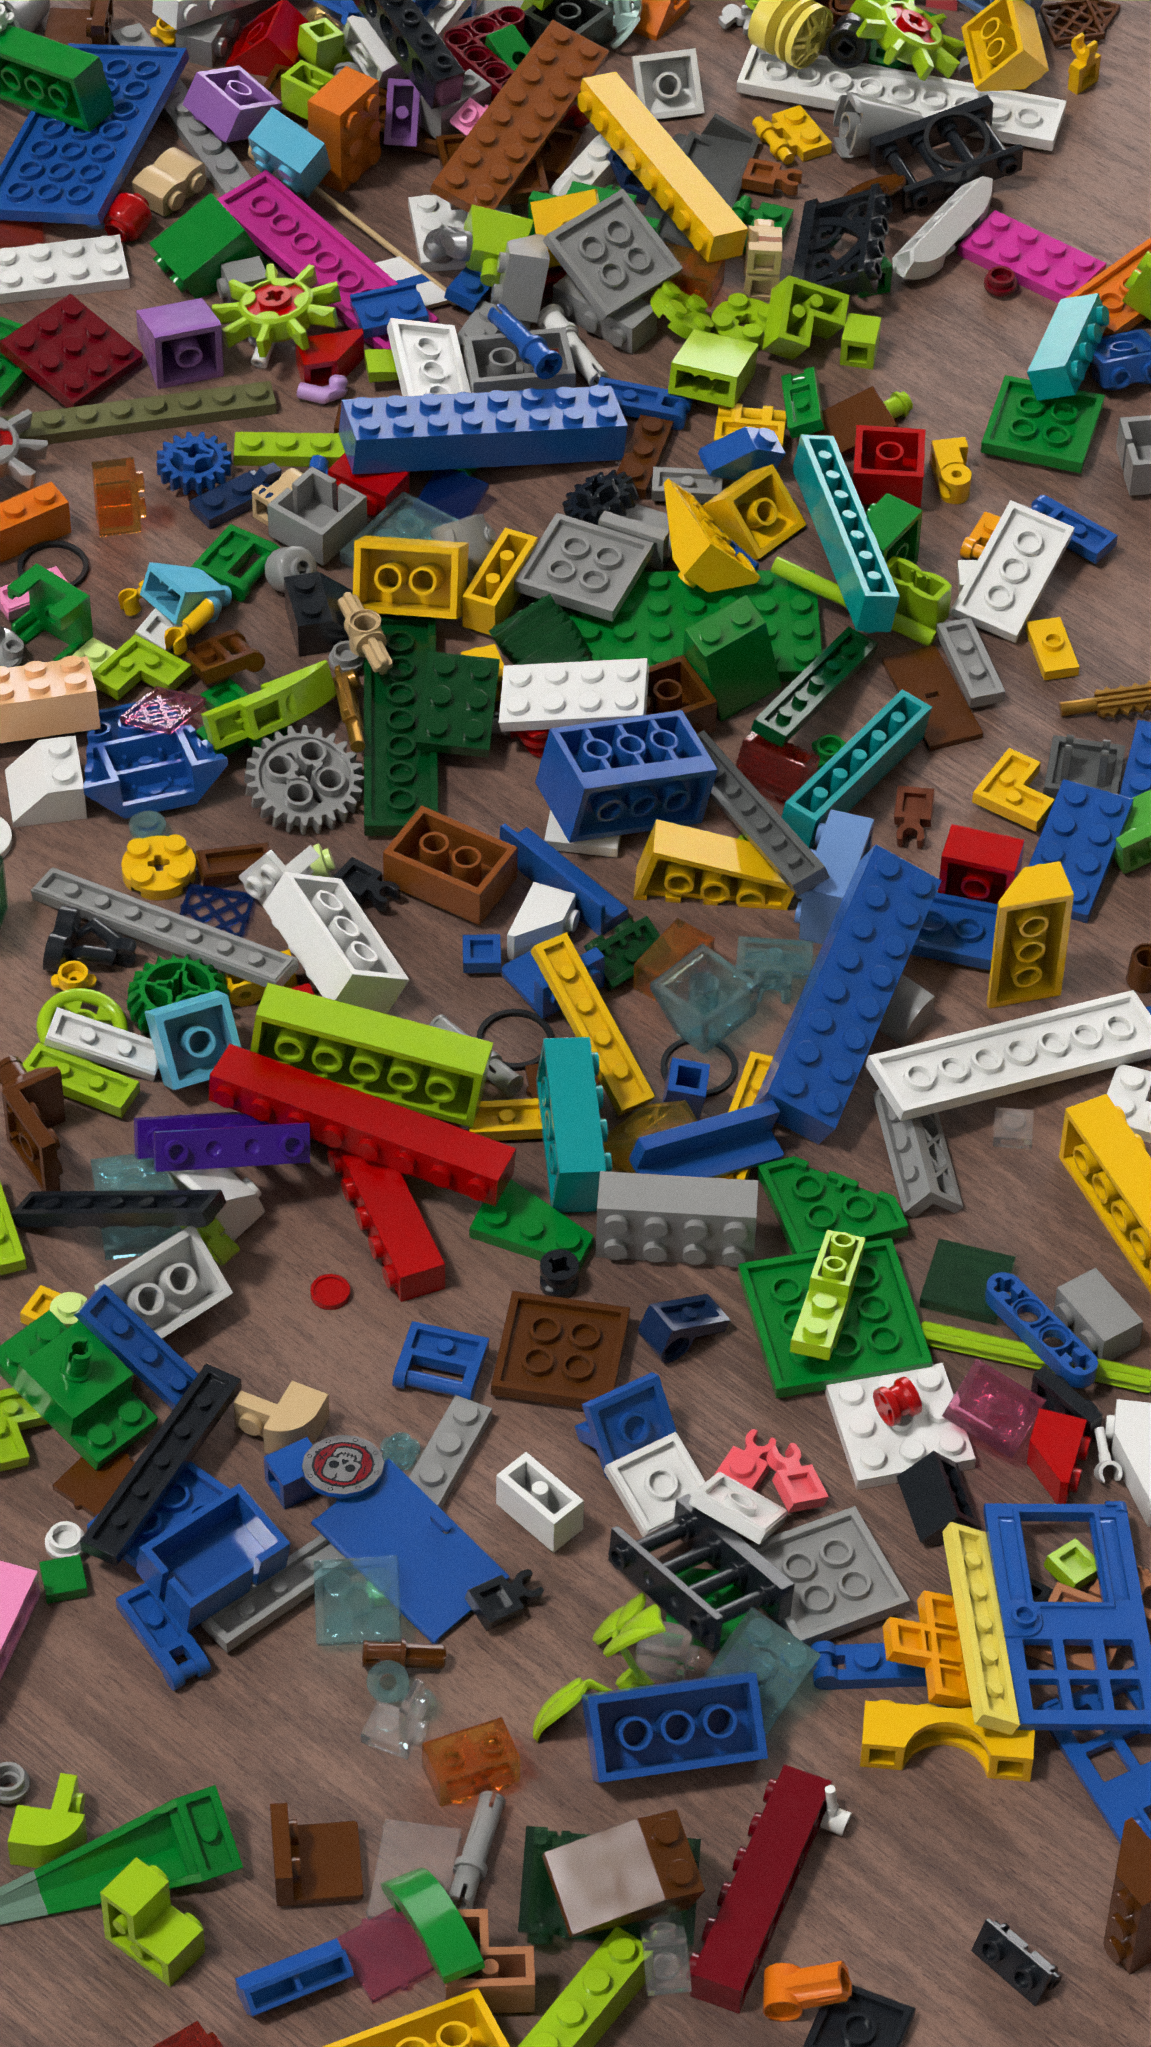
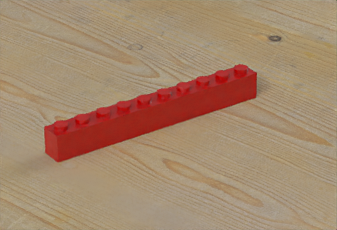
[291,983,445,1302]

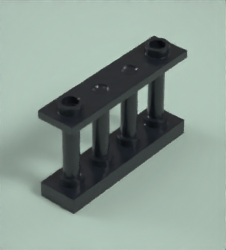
[869,94,1023,214]
[608,1494,795,1652]

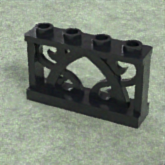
[792,183,893,295]

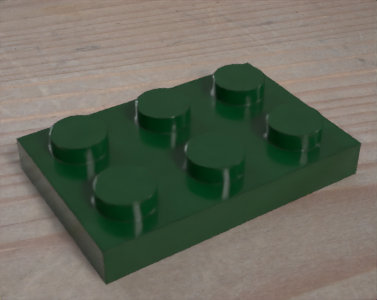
[416,651,500,758]

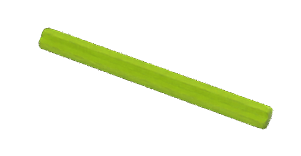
[921,1321,1151,1393]

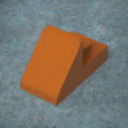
[632,0,690,41]

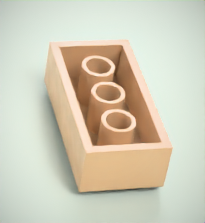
[0,656,101,743]

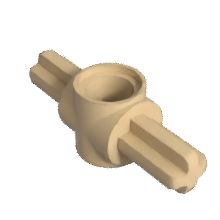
[338,592,393,675]

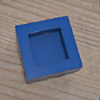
[463,934,501,973]

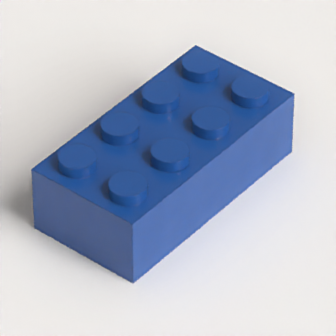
[582,1671,768,1783]

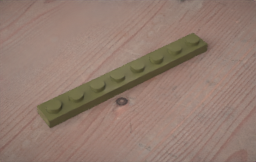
[1,381,277,444]

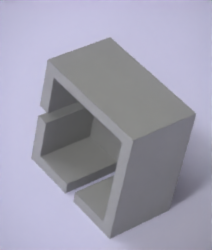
[1116,415,1151,496]
[267,466,367,566]

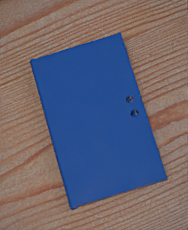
[311,1458,510,1644]

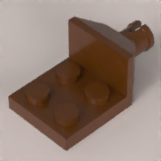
[0,1056,66,1191]

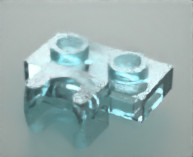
[736,936,814,1004]

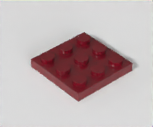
[0,293,144,408]

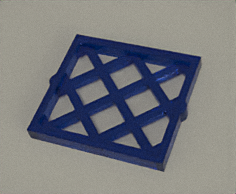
[180,884,255,938]

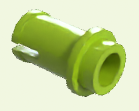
[883,391,913,419]

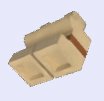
[743,219,782,301]

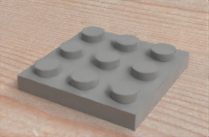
[543,189,683,321]
[514,513,654,622]
[749,1506,910,1651]

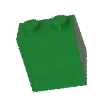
[149,193,269,299]
[682,595,781,722]

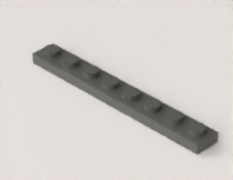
[697,730,830,897]

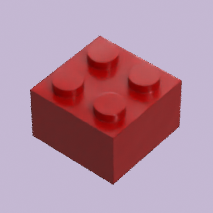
[853,425,926,508]
[938,824,1025,904]

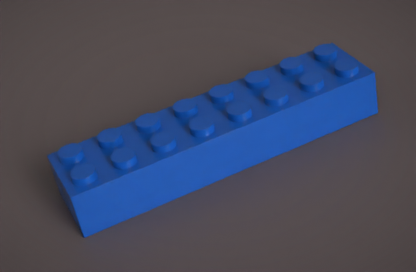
[339,385,628,474]
[753,844,942,1144]

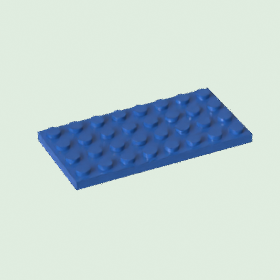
[0,43,190,225]

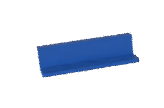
[500,823,628,936]
[629,1100,784,1178]

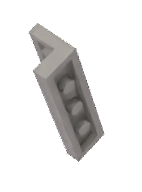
[873,1088,963,1218]

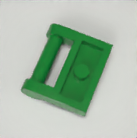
[191,524,280,602]

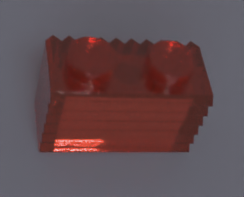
[735,731,820,804]

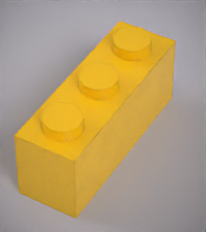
[462,527,538,635]

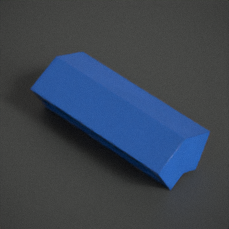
[235,1938,355,2016]

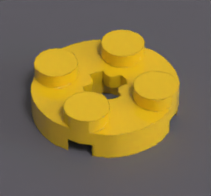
[121,834,196,901]

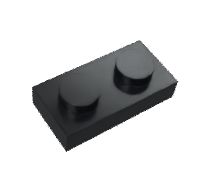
[1030,1365,1103,1445]

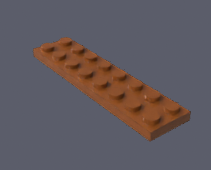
[430,20,609,213]

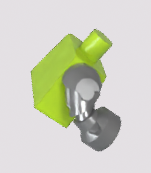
[423,204,533,287]

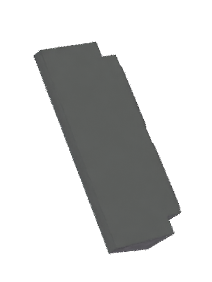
[642,113,760,269]

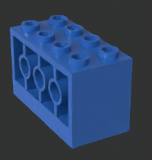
[535,710,718,843]

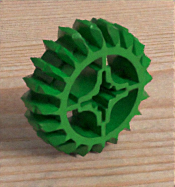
[127,953,230,1037]

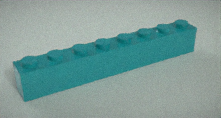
[792,435,900,633]

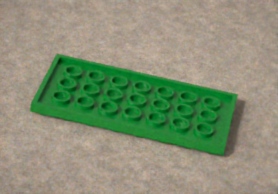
[533,570,822,682]

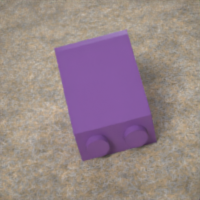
[136,298,224,389]

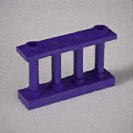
[134,1112,310,1172]

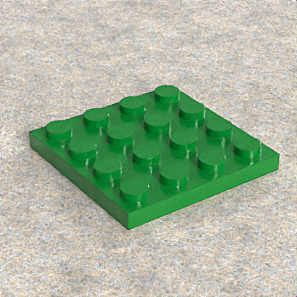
[738,1238,933,1398]

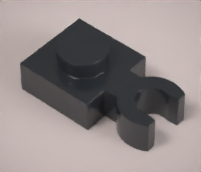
[332,857,400,912]
[465,1569,544,1631]

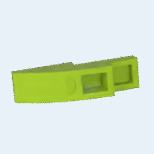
[201,660,337,750]
[790,1230,866,1360]

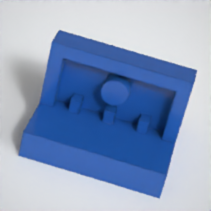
[574,1372,677,1480]

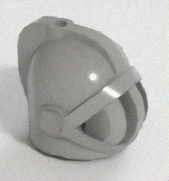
[430,514,496,586]

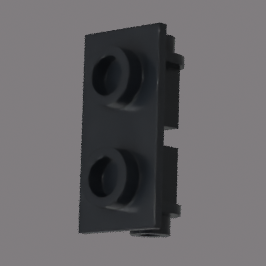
[971,1918,1062,2006]

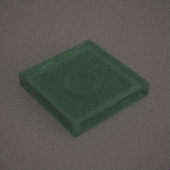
[919,1239,1016,1325]

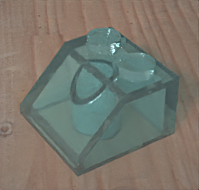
[650,943,758,1054]
[703,1607,821,1737]

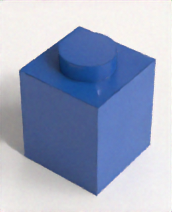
[661,1057,710,1121]
[264,1437,319,1510]

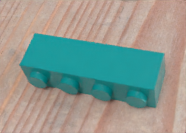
[1027,293,1110,401]

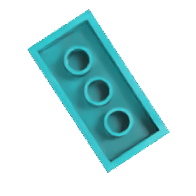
[536,1037,612,1213]

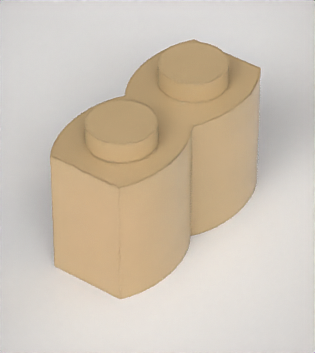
[132,147,206,217]

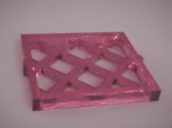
[120,686,207,735]

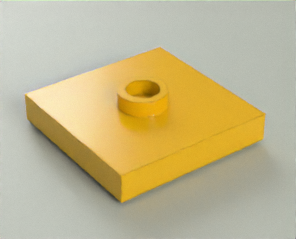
[530,189,600,269]

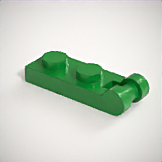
[781,366,825,439]

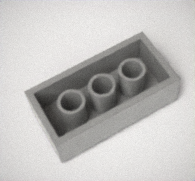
[596,1171,758,1267]

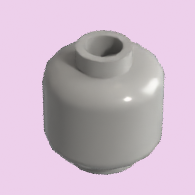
[265,546,317,593]

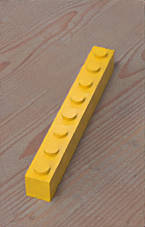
[577,72,748,263]

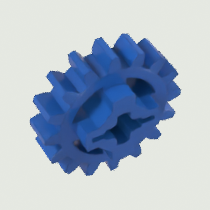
[156,432,232,495]

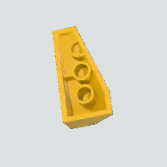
[664,478,761,593]

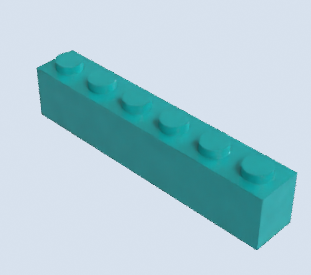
[781,689,932,849]

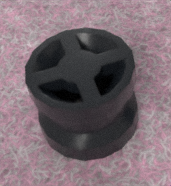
[540,1249,579,1298]

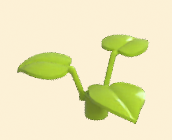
[533,1592,666,1742]

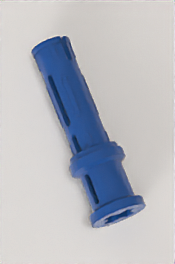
[488,304,563,379]

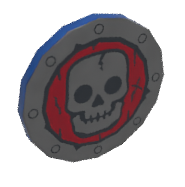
[302,1435,384,1501]

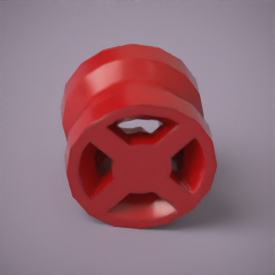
[873,1377,922,1427]

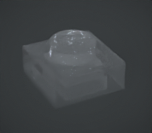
[992,1107,1034,1150]

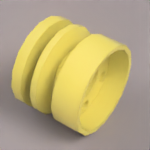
[748,0,833,69]

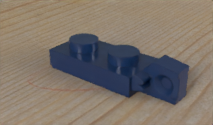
[189,462,282,529]

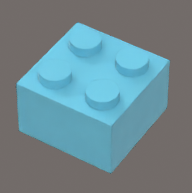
[248,107,331,198]
[144,990,241,1090]

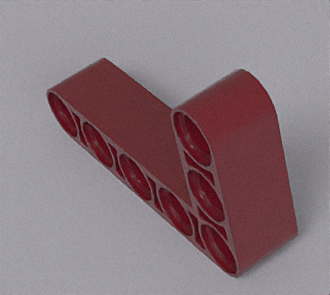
[443,6,525,102]

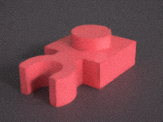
[714,1429,776,1492]
[766,1443,829,1513]

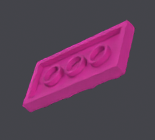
[957,210,1106,304]

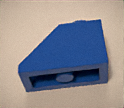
[698,426,786,480]

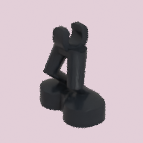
[43,905,137,972]

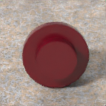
[984,266,1018,297]

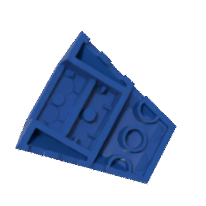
[83,697,228,819]

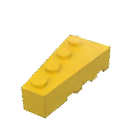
[633,819,794,910]

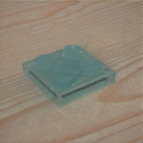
[314,1555,402,1646]

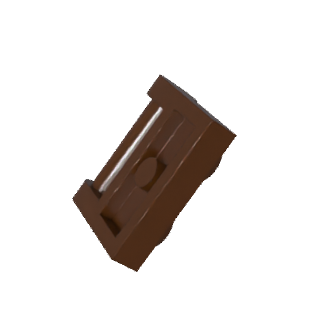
[182,630,265,684]

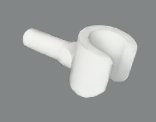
[1094,1427,1123,1483]
[820,1785,852,1836]

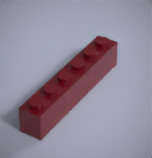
[686,1764,832,2014]

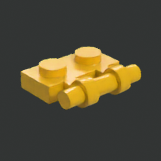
[752,105,832,165]
[714,403,786,447]

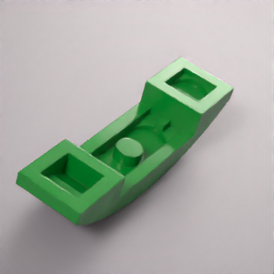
[380,1867,485,1984]

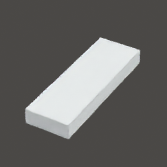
[44,1007,159,1082]

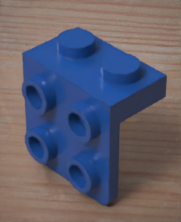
[502,947,605,1019]

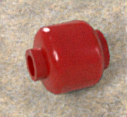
[103,192,152,243]

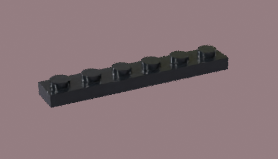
[11,1190,227,1229]
[80,1364,242,1566]

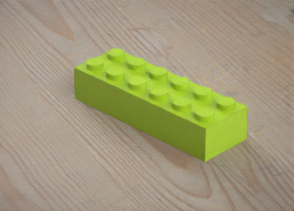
[250,983,493,1127]

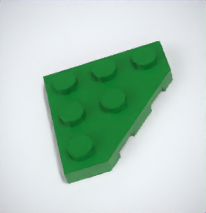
[757,1156,909,1254]

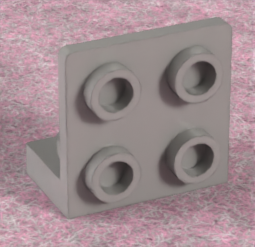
[598,503,672,571]

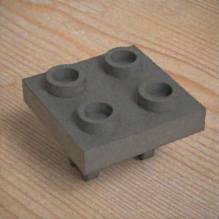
[1043,734,1125,799]

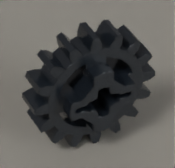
[562,470,639,525]

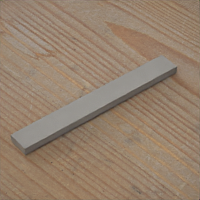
[31,867,299,987]

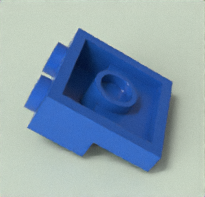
[1090,329,1151,390]

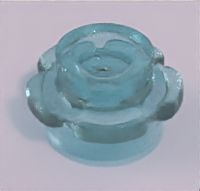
[380,1432,420,1470]

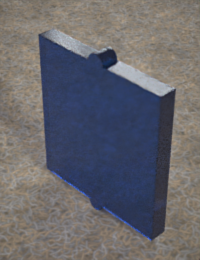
[409,469,489,527]

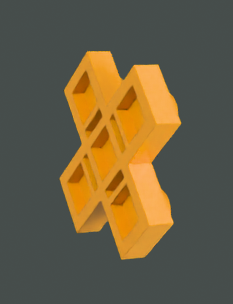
[882,1590,971,1709]

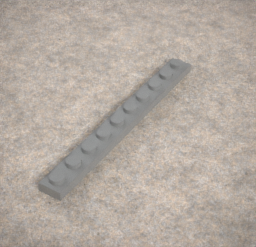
[110,23,251,196]

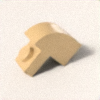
[234,1381,329,1454]

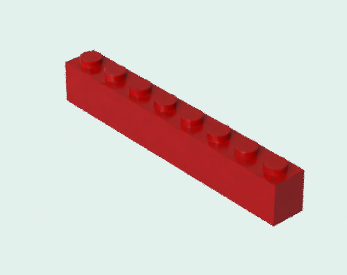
[209,1043,516,1206]

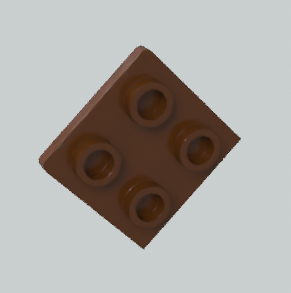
[44,0,114,45]
[270,1803,363,1906]

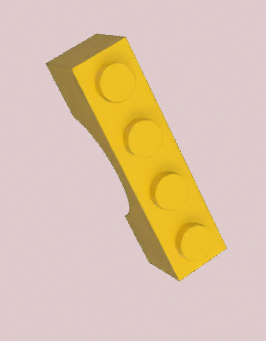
[860,1700,1035,1782]

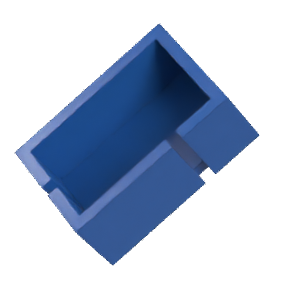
[136,1483,291,1632]

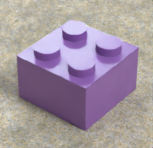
[182,66,283,143]

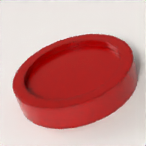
[310,1274,350,1310]

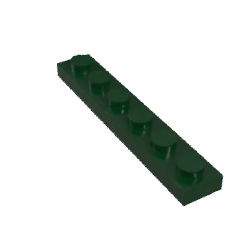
[751,626,879,747]

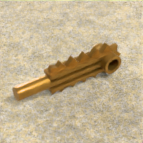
[332,665,365,753]
[1059,681,1151,719]

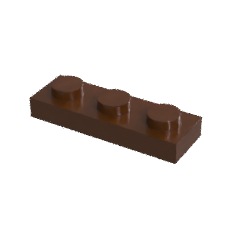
[617,414,674,500]

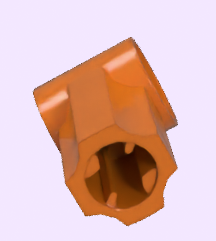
[763,1961,852,2022]

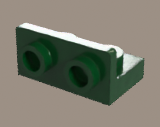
[584,915,672,992]

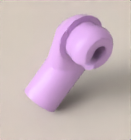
[297,374,348,404]

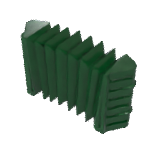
[489,594,594,665]

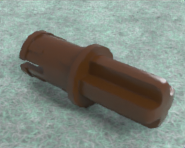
[362,1638,446,1672]

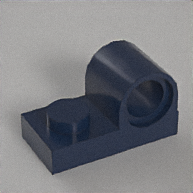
[638,1294,731,1363]

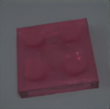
[942,1358,1046,1458]

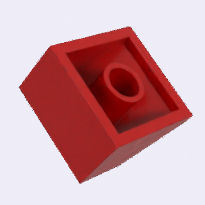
[225,0,309,77]

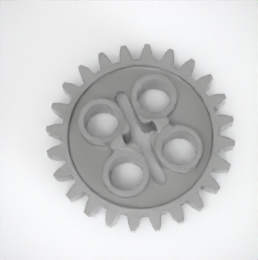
[244,725,364,835]

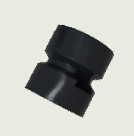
[825,13,874,69]

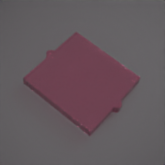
[335,1907,435,2004]

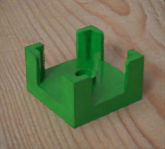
[7,563,93,661]

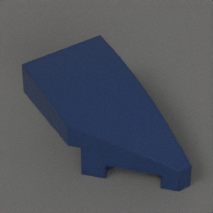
[608,148,650,205]

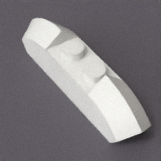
[549,134,616,196]
[892,176,993,280]

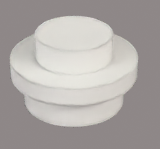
[45,1521,85,1559]

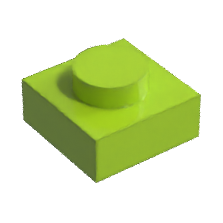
[1043,1538,1098,1589]

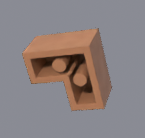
[445,1909,535,2013]

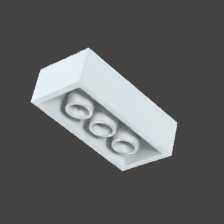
[263,872,409,1013]

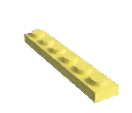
[942,1522,1020,1735]

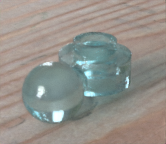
[367,1660,438,1722]

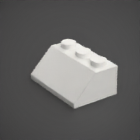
[94,1226,233,1338]

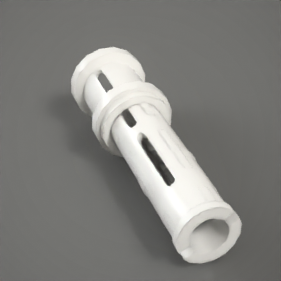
[536,304,609,387]

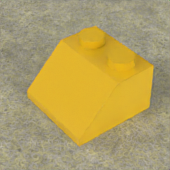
[702,464,807,560]

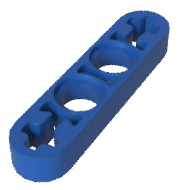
[985,1272,1098,1388]

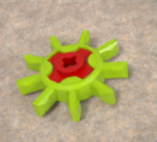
[850,0,965,81]
[212,263,341,358]

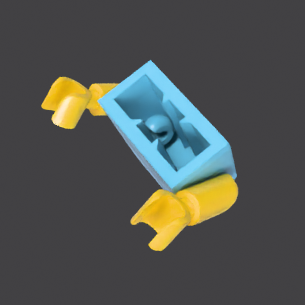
[118,562,232,655]

